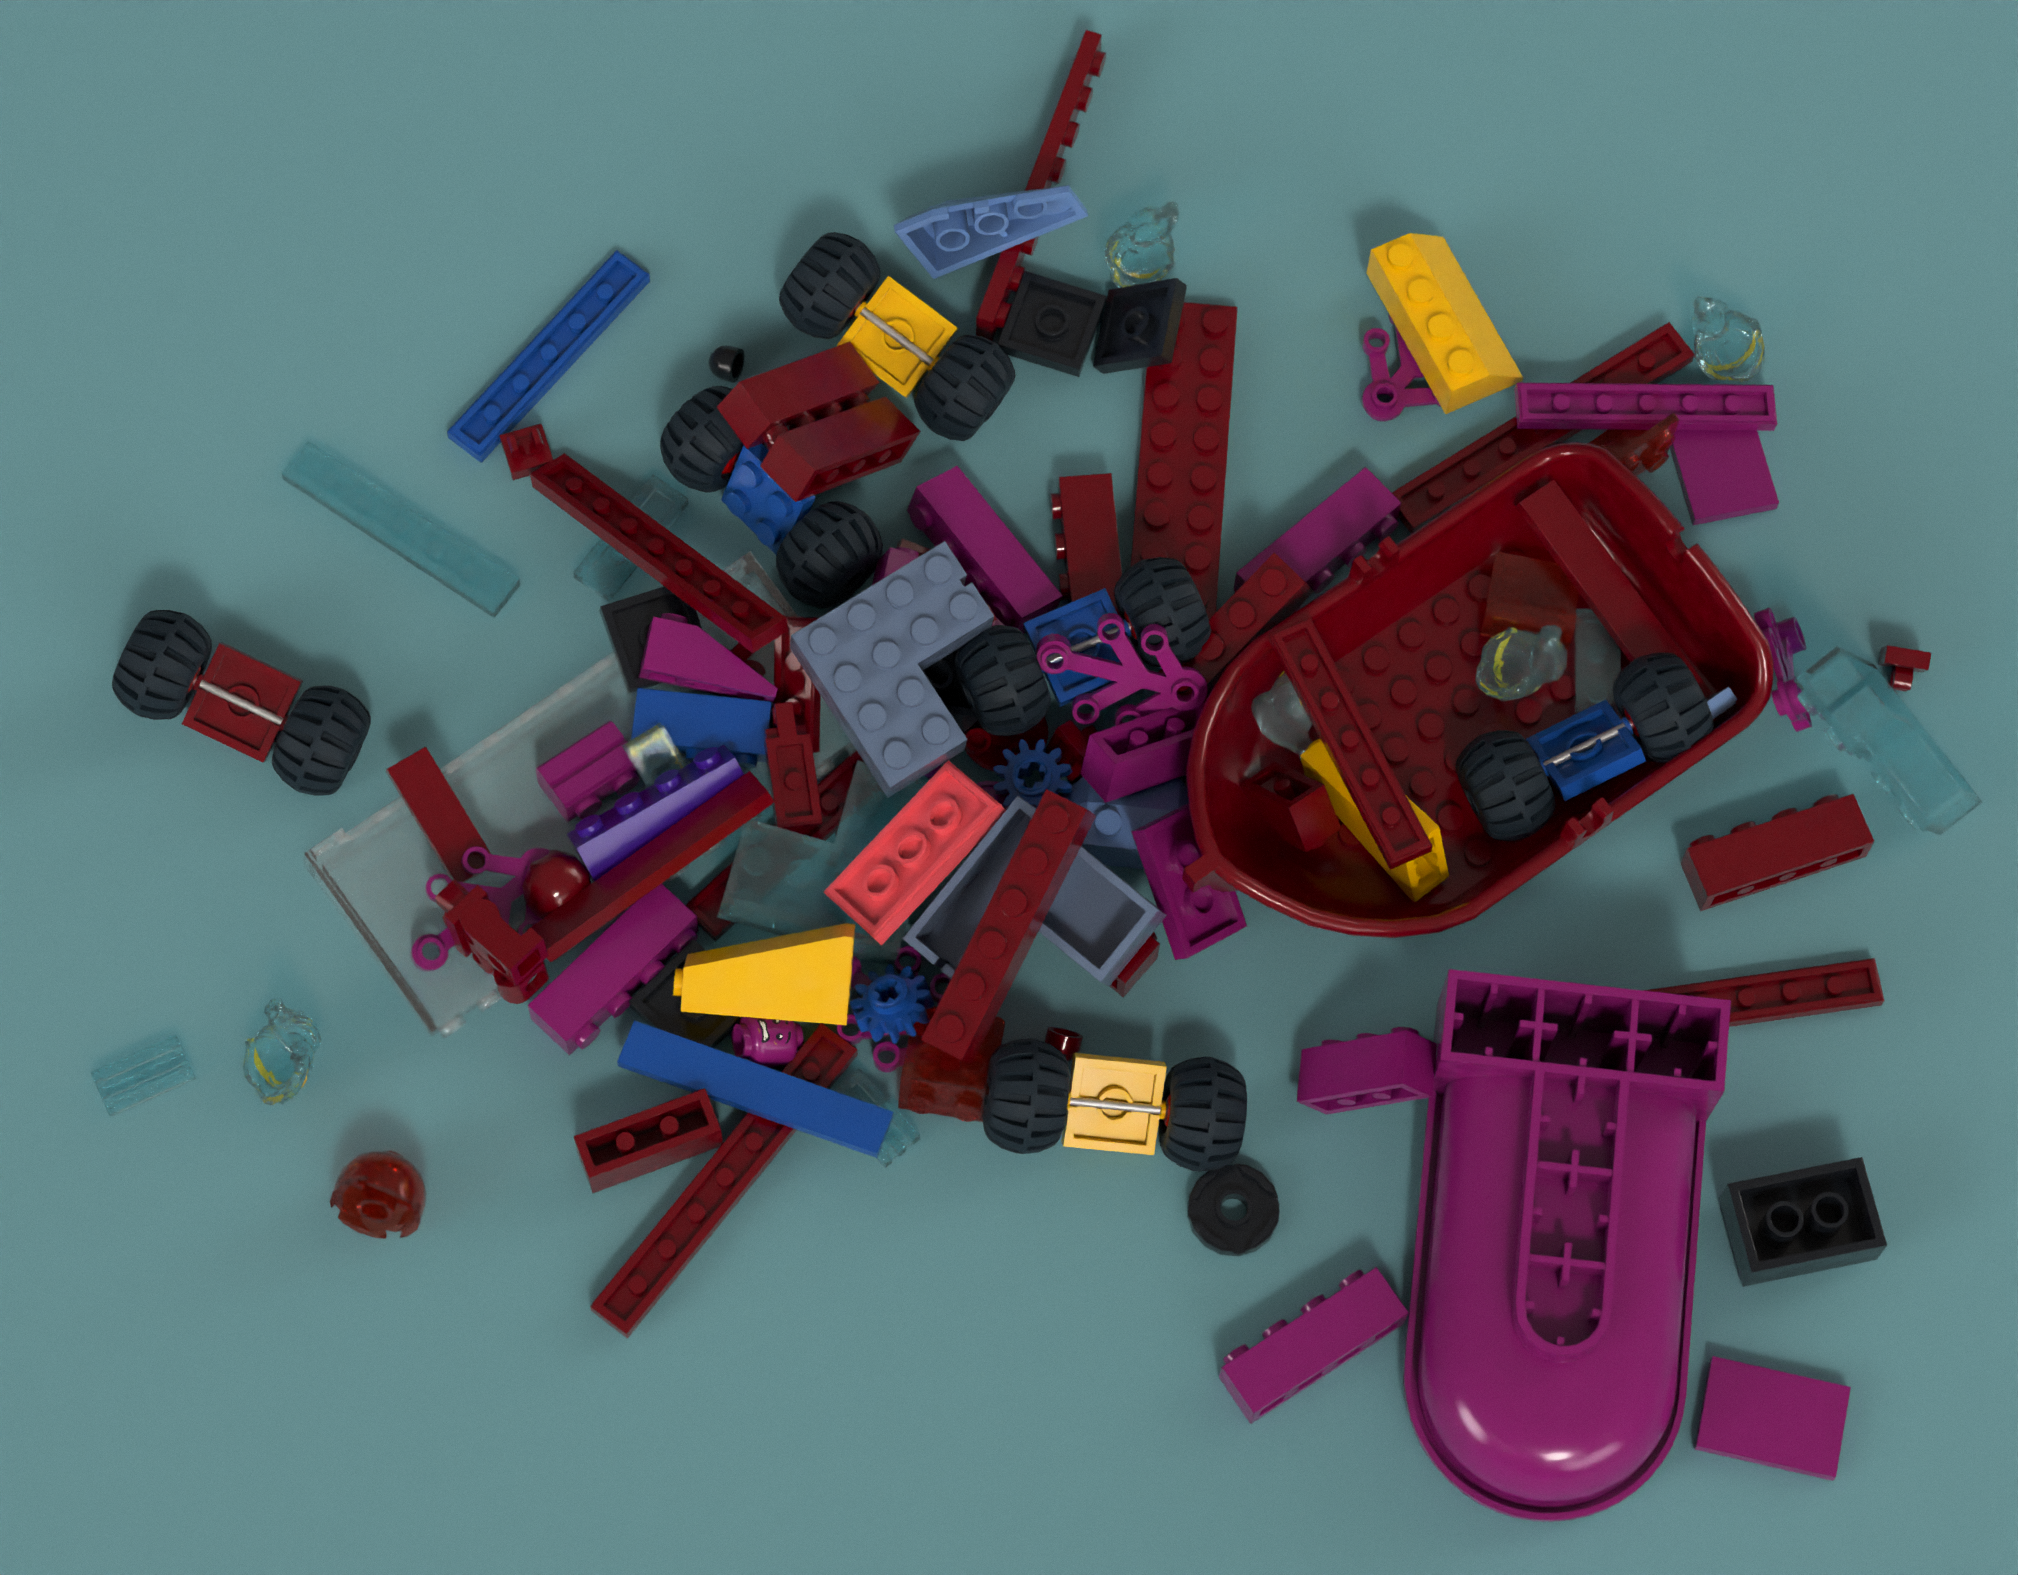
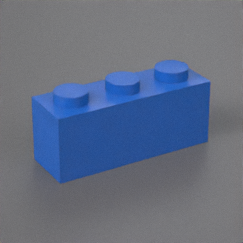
[631,688,773,768]

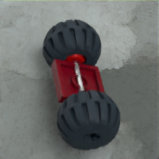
[112,610,371,796]

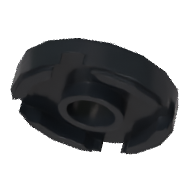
[1187,1164,1280,1256]

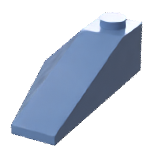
[894,185,1088,279]

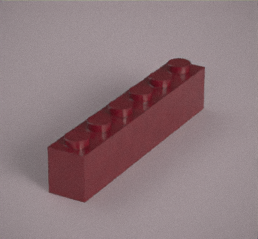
[921,789,1096,1064]

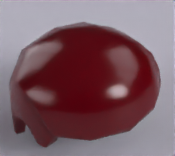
[522,849,591,919]

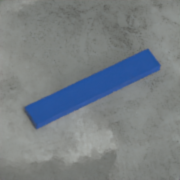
[447,250,650,463]
[617,1020,893,1158]

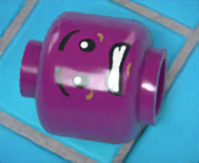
[732,1017,803,1069]

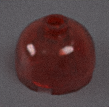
[330,1151,427,1239]

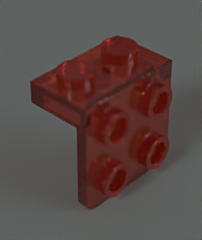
[898,1006,1005,1122]

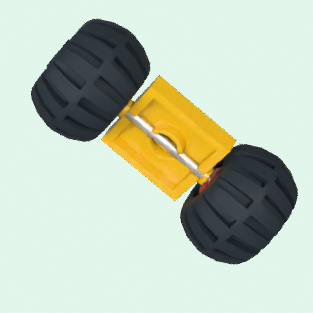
[779,232,1016,441]
[983,1038,1247,1172]

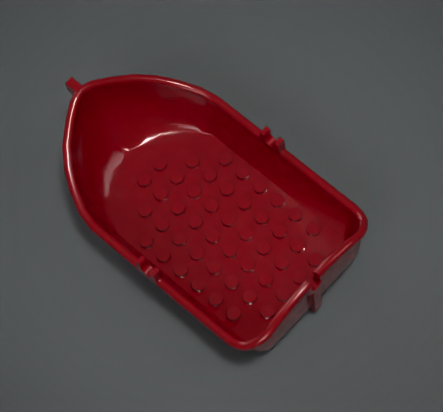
[1182,442,1774,938]

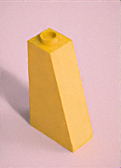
[1300,739,1449,903]
[673,923,855,1025]

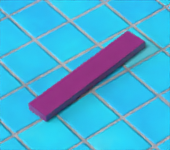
[1514,383,1777,431]

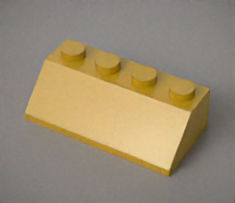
[1366,233,1523,415]

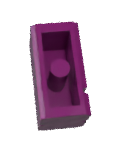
[535,720,642,823]

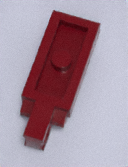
[764,702,822,830]

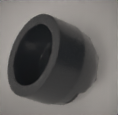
[708,346,745,382]

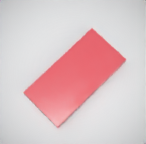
[823,760,1006,946]

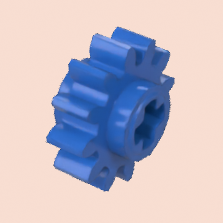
[993,739,1072,810]
[850,964,934,1044]

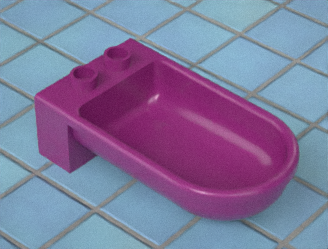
[1404,969,1731,1522]

